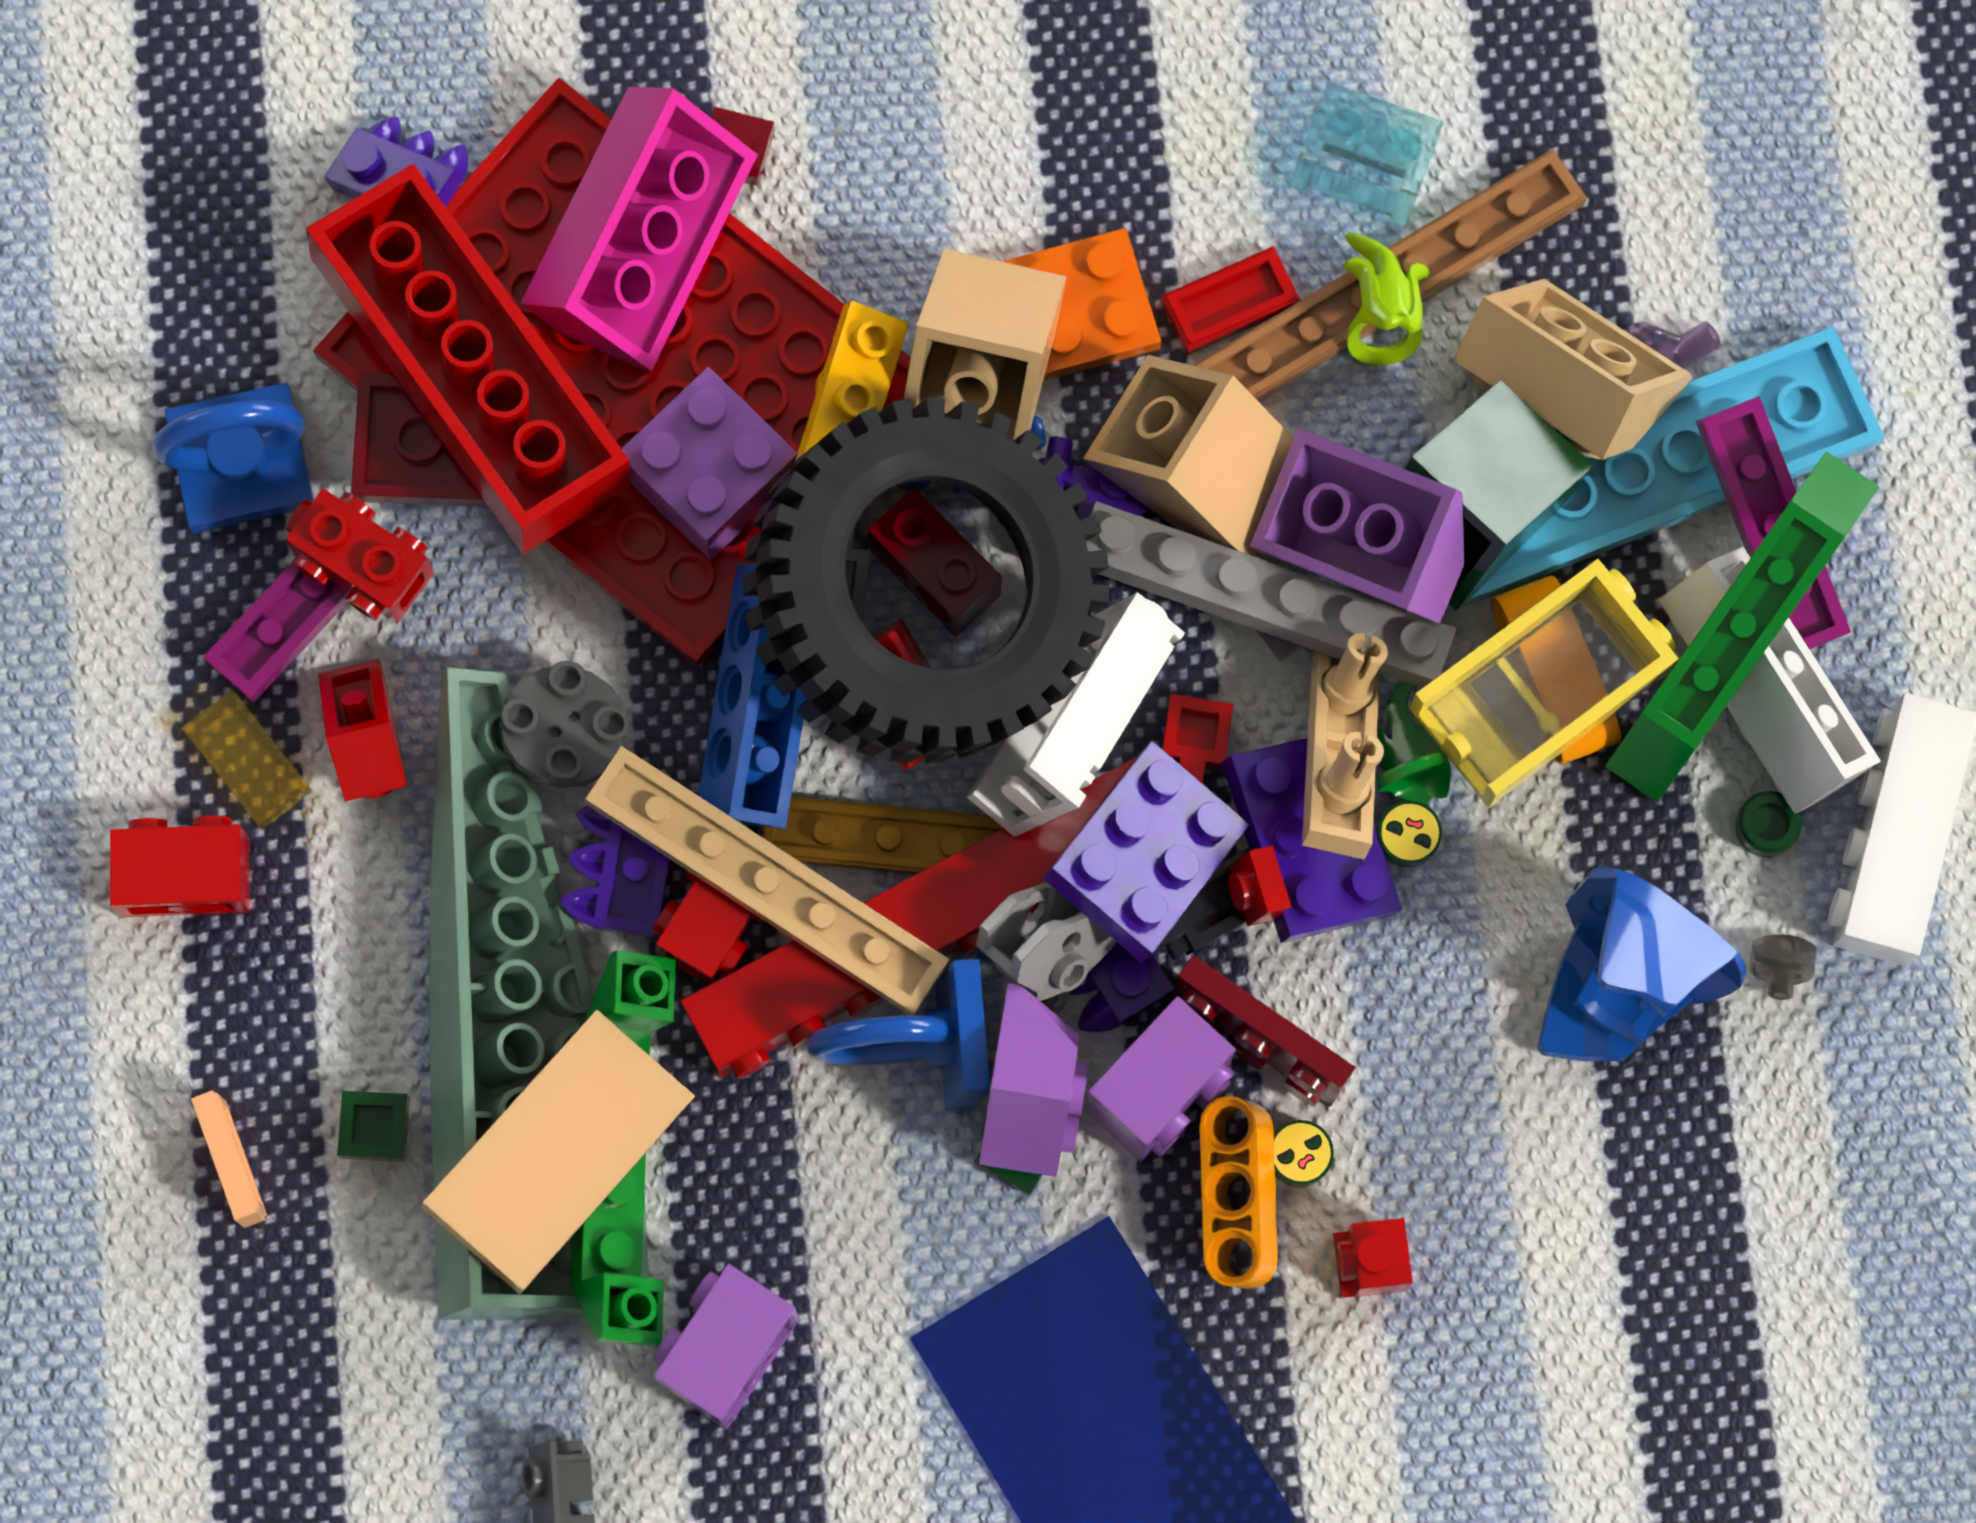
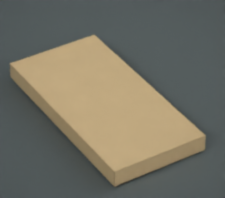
[420,1010,695,1294]

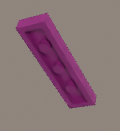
[1695,396,1851,649]

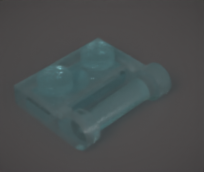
[1290,81,1444,228]

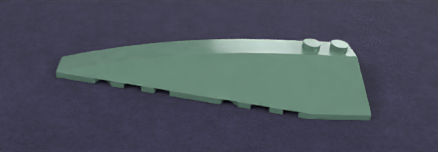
[429,667,649,1321]

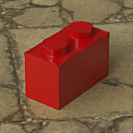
[110,816,250,918]

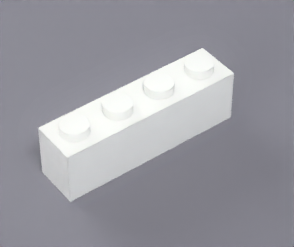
[1658,547,1881,814]
[1827,693,1976,967]

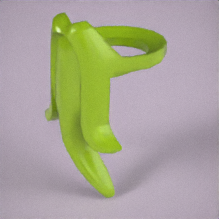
[1342,232,1429,366]

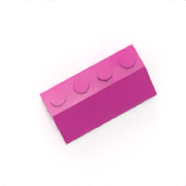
[520,87,758,371]

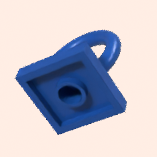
[153,382,315,534]
[806,959,990,1111]

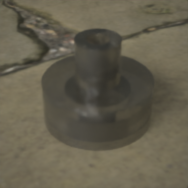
[1750,934,1817,1000]

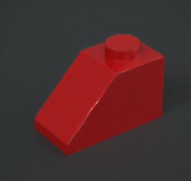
[318,658,408,802]

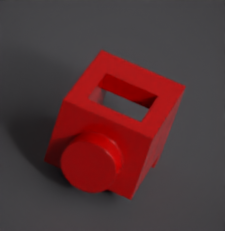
[1332,1218,1413,1299]

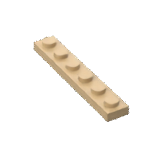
[585,746,950,1016]

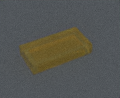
[182,690,312,830]

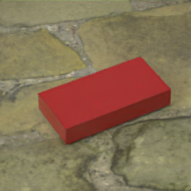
[1161,246,1301,356]

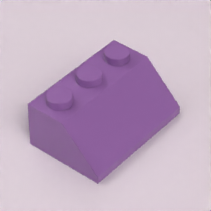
[1250,428,1464,624]

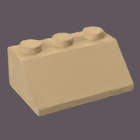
[1453,279,1693,460]

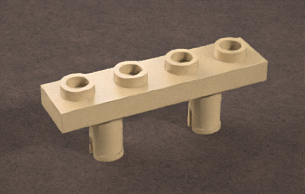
[1302,633,1388,860]

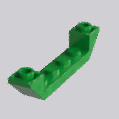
[1605,451,1879,803]
[570,950,676,1348]

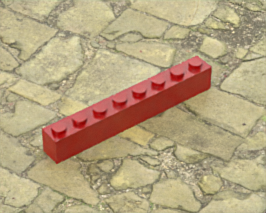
[681,757,1136,1079]

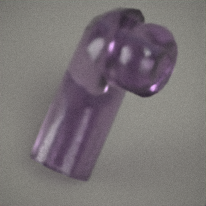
[1626,321,1721,369]

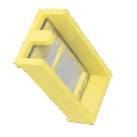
[1409,559,1679,809]

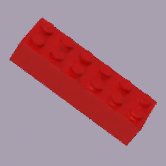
[306,163,630,555]

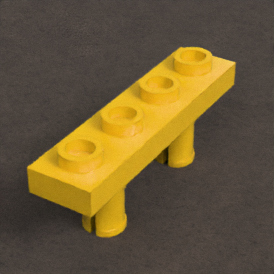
[795,300,909,461]

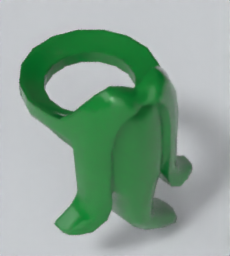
[1375,681,1451,805]

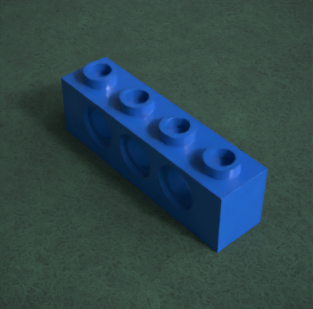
[698,563,807,829]

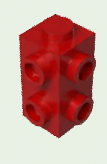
[285,488,434,624]
[651,871,765,986]

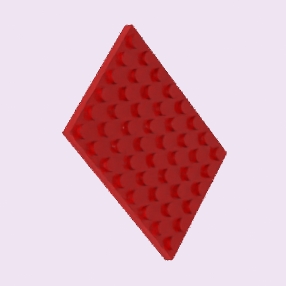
[313,77,911,668]

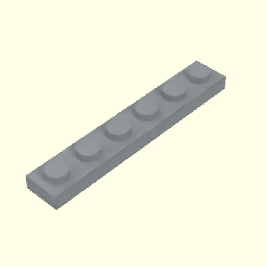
[1086,501,1457,688]

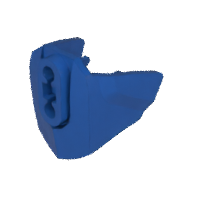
[1537,866,1746,1062]

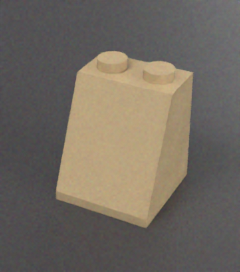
[904,249,1067,441]
[1083,355,1294,557]

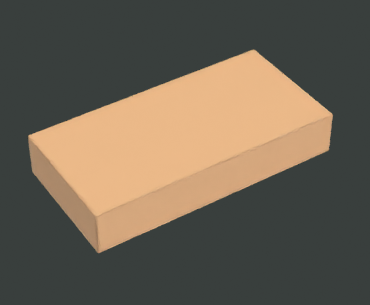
[191,1090,267,1228]

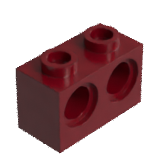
[868,487,1002,638]

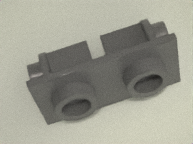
[522,1440,595,1523]

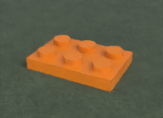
[1001,228,1161,381]

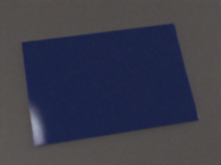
[910,1216,1297,1523]

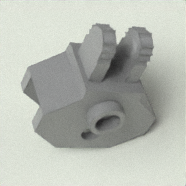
[976,882,1116,1013]

